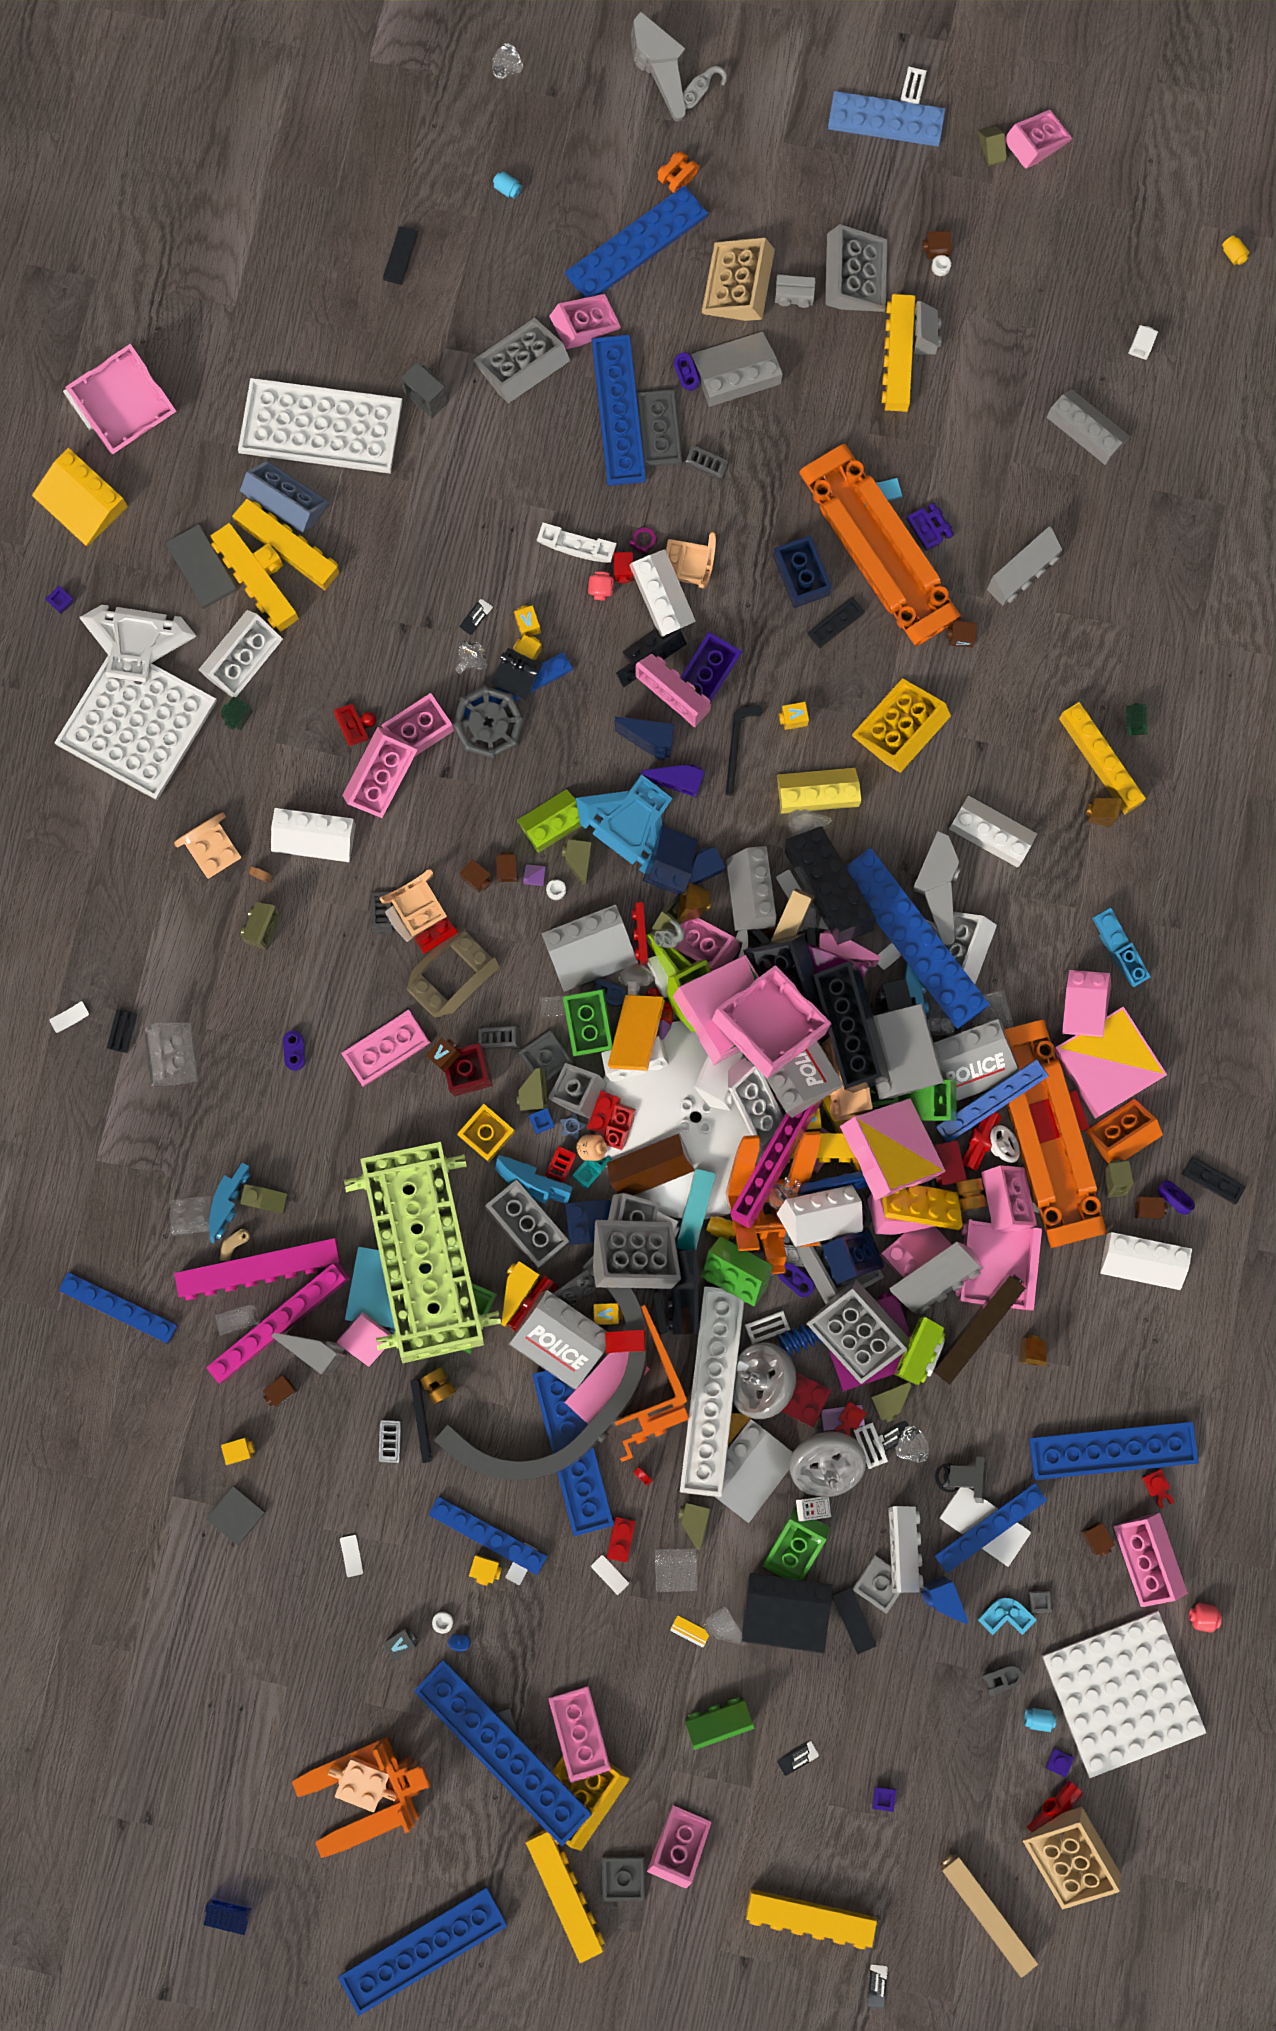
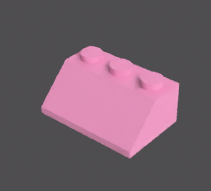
[981,1165,1037,1232]

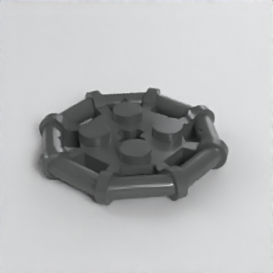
[452,685,525,759]

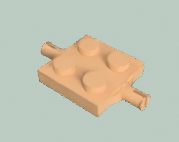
[328,1756,397,1812]

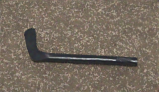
[725,705,763,796]

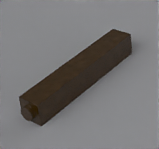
[933,1274,1026,1385]

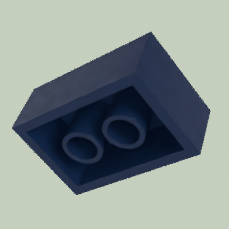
[773,535,832,608]

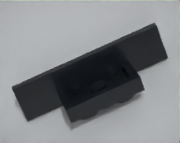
[616,629,687,688]

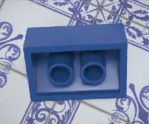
[920,1576,969,1624]

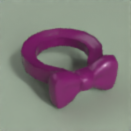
[629,528,656,555]

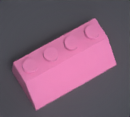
[636,654,711,727]
[342,727,418,818]
[1113,1513,1188,1607]

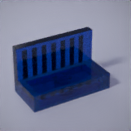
[203,1898,251,1935]

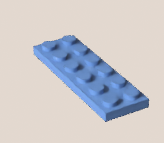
[828,91,945,147]

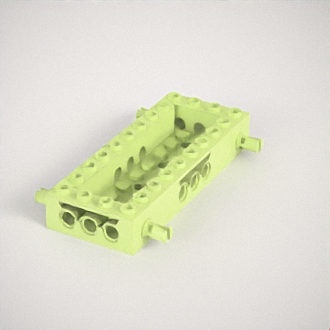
[344,1142,501,1363]

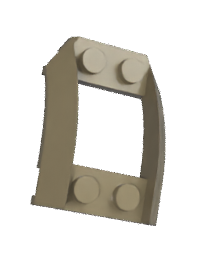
[407,926,500,1018]

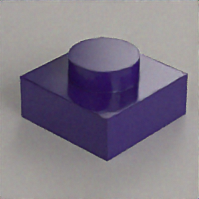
[46,586,75,614]
[1045,1748,1074,1777]
[872,1786,896,1812]

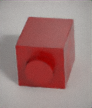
[613,552,634,584]

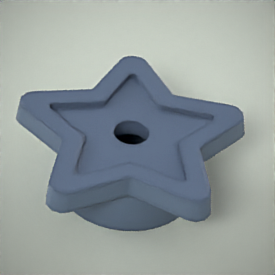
[560,1113,586,1139]

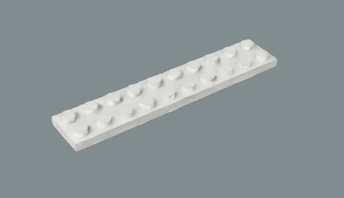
[680,1286,744,1497]

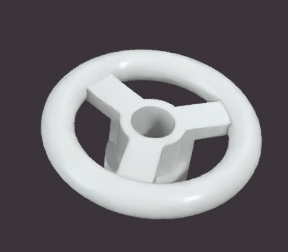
[990,1125,1020,1163]

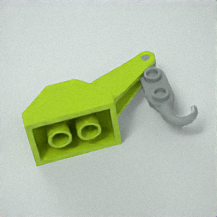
[646,919,711,1032]

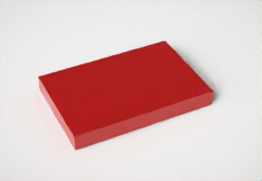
[1029,1090,1089,1144]

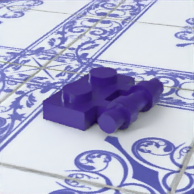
[906,503,954,551]

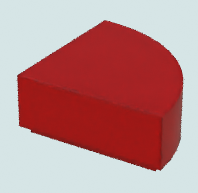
[634,1466,653,1486]

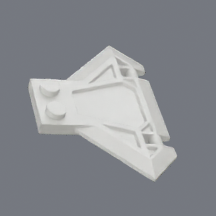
[79,605,196,682]

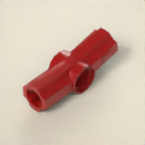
[962,1112,1002,1171]
[508,1276,558,1332]
[1027,1780,1083,1833]

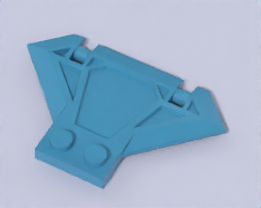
[576,775,673,874]

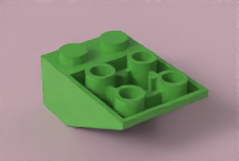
[898,1080,957,1121]

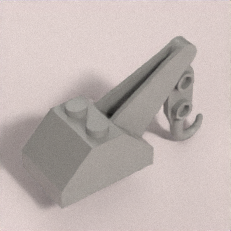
[631,12,727,121]
[913,831,961,946]

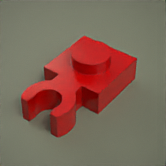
[834,1401,867,1435]
[1141,1469,1174,1509]

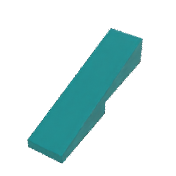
[676,1169,716,1250]

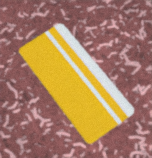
[670,1616,710,1647]

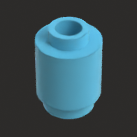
[493,171,522,199]
[1024,1708,1056,1732]

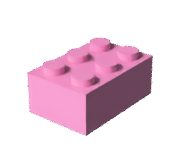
[381,693,454,757]

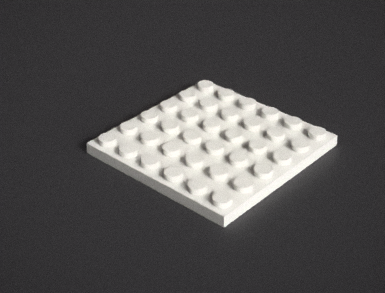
[55,655,217,800]
[1042,1611,1206,1778]

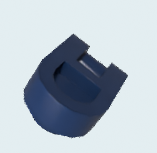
[594,978,626,1006]

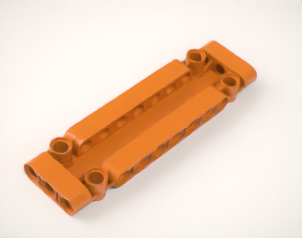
[799,444,962,647]
[1005,1020,1107,1248]

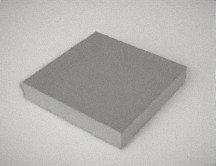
[852,1555,900,1614]

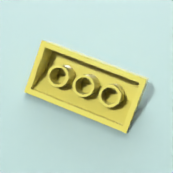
[777,768,861,814]

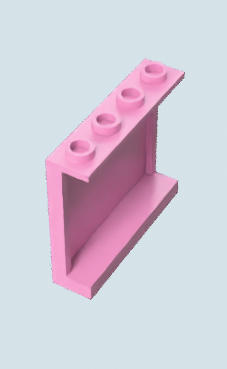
[955,1219,1042,1311]

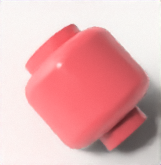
[588,572,614,601]
[1189,1603,1222,1633]

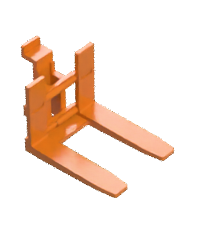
[726,1131,821,1274]
[615,1305,689,1462]
[292,1736,431,1858]

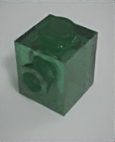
[221,696,253,731]
[1126,703,1148,736]

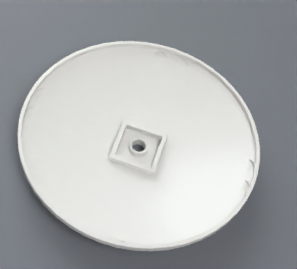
[596,1021,786,1219]

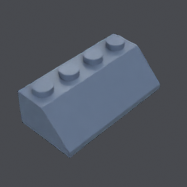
[240,461,329,532]

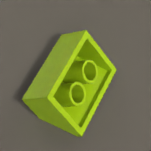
[517,789,581,853]
[894,1317,945,1385]

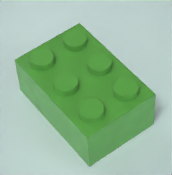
[563,989,614,1056]
[702,1236,773,1306]

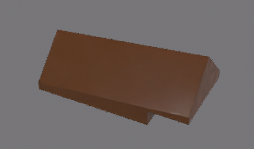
[607,1133,695,1196]

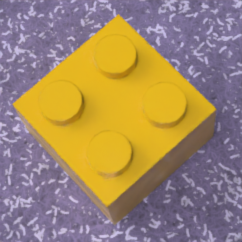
[457,1104,516,1162]

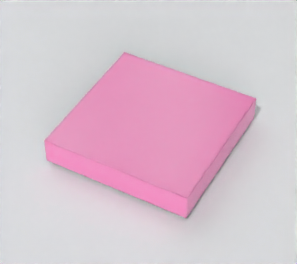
[337,1312,392,1367]

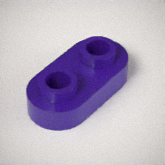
[674,353,701,391]
[283,1030,306,1071]
[1157,1180,1195,1215]
[778,1263,814,1297]

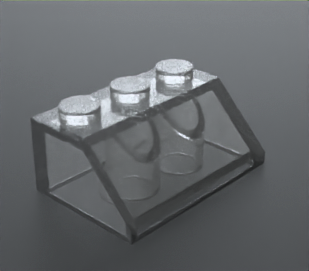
[144,1023,199,1087]

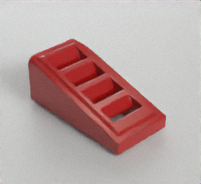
[545,1146,577,1183]

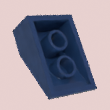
[615,716,674,759]
[642,826,698,895]
[565,1199,612,1246]
[822,1230,885,1284]

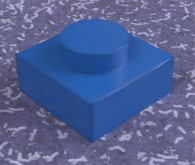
[529,1108,555,1135]

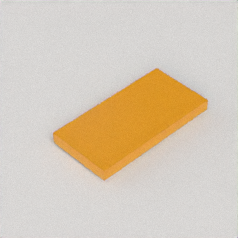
[608,995,665,1071]

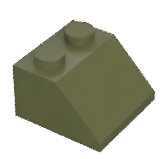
[240,902,281,950]

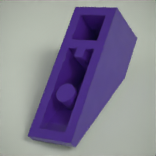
[641,765,705,798]

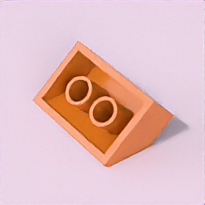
[1085,1099,1163,1164]

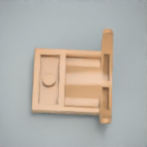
[666,532,716,589]
[174,812,241,879]
[380,869,447,937]

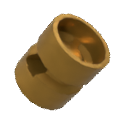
[956,1178,987,1211]
[420,1367,457,1405]

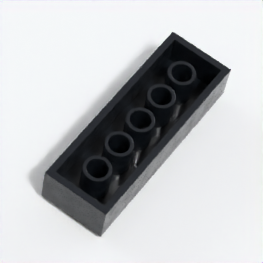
[785,826,876,945]
[813,961,891,1093]

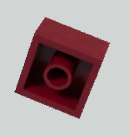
[445,1043,493,1096]
[781,1373,831,1428]

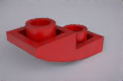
[604,1103,636,1150]
[605,1330,646,1353]

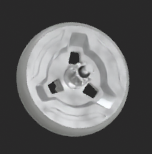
[733,1342,796,1419]
[789,1432,866,1497]

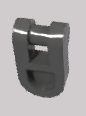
[982,1665,1023,1696]

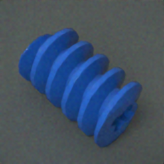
[777,1324,823,1357]

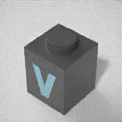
[383,1628,418,1662]

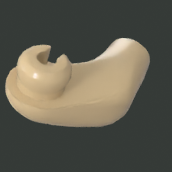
[220,1229,250,1262]

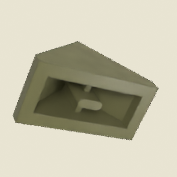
[977,126,1007,166]

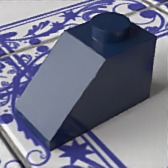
[688,847,726,885]

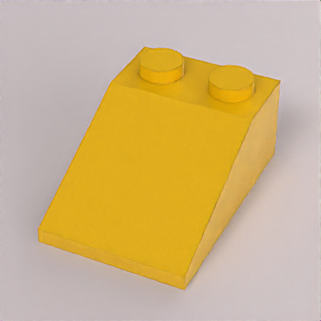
[501,1261,541,1328]

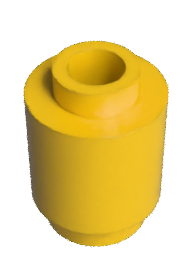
[1222,235,1250,265]
[706,1216,735,1240]

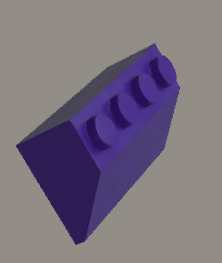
[680,632,742,703]

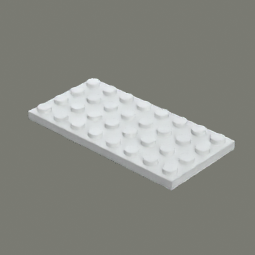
[238,378,403,474]

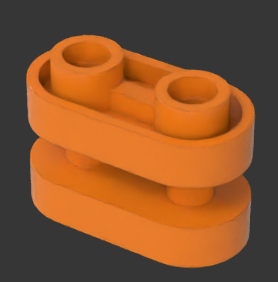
[657,151,700,193]

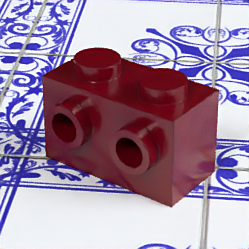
[934,1140,967,1187]

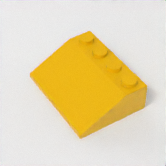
[32,448,128,547]
[852,678,951,773]
[552,1756,630,1851]

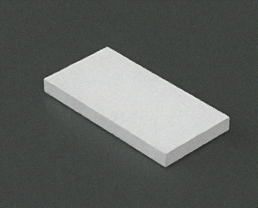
[939,1487,1031,1567]

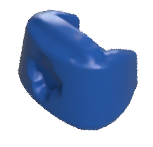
[448,1634,470,1652]

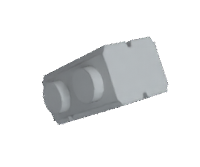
[775,274,815,308]

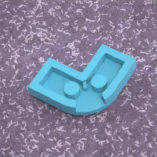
[977,1598,1036,1635]

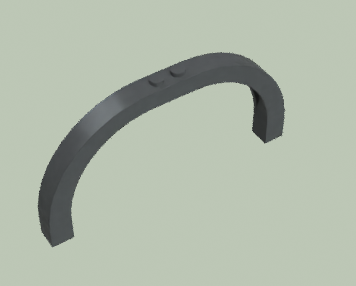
[434,1255,649,1480]

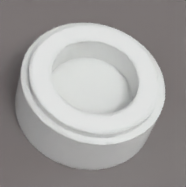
[932,255,951,276]
[546,880,566,900]
[432,1611,454,1633]

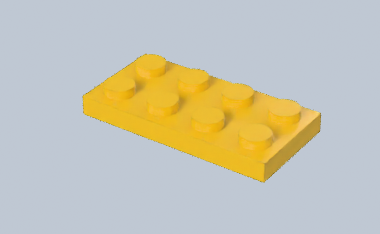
[882,1185,963,1230]

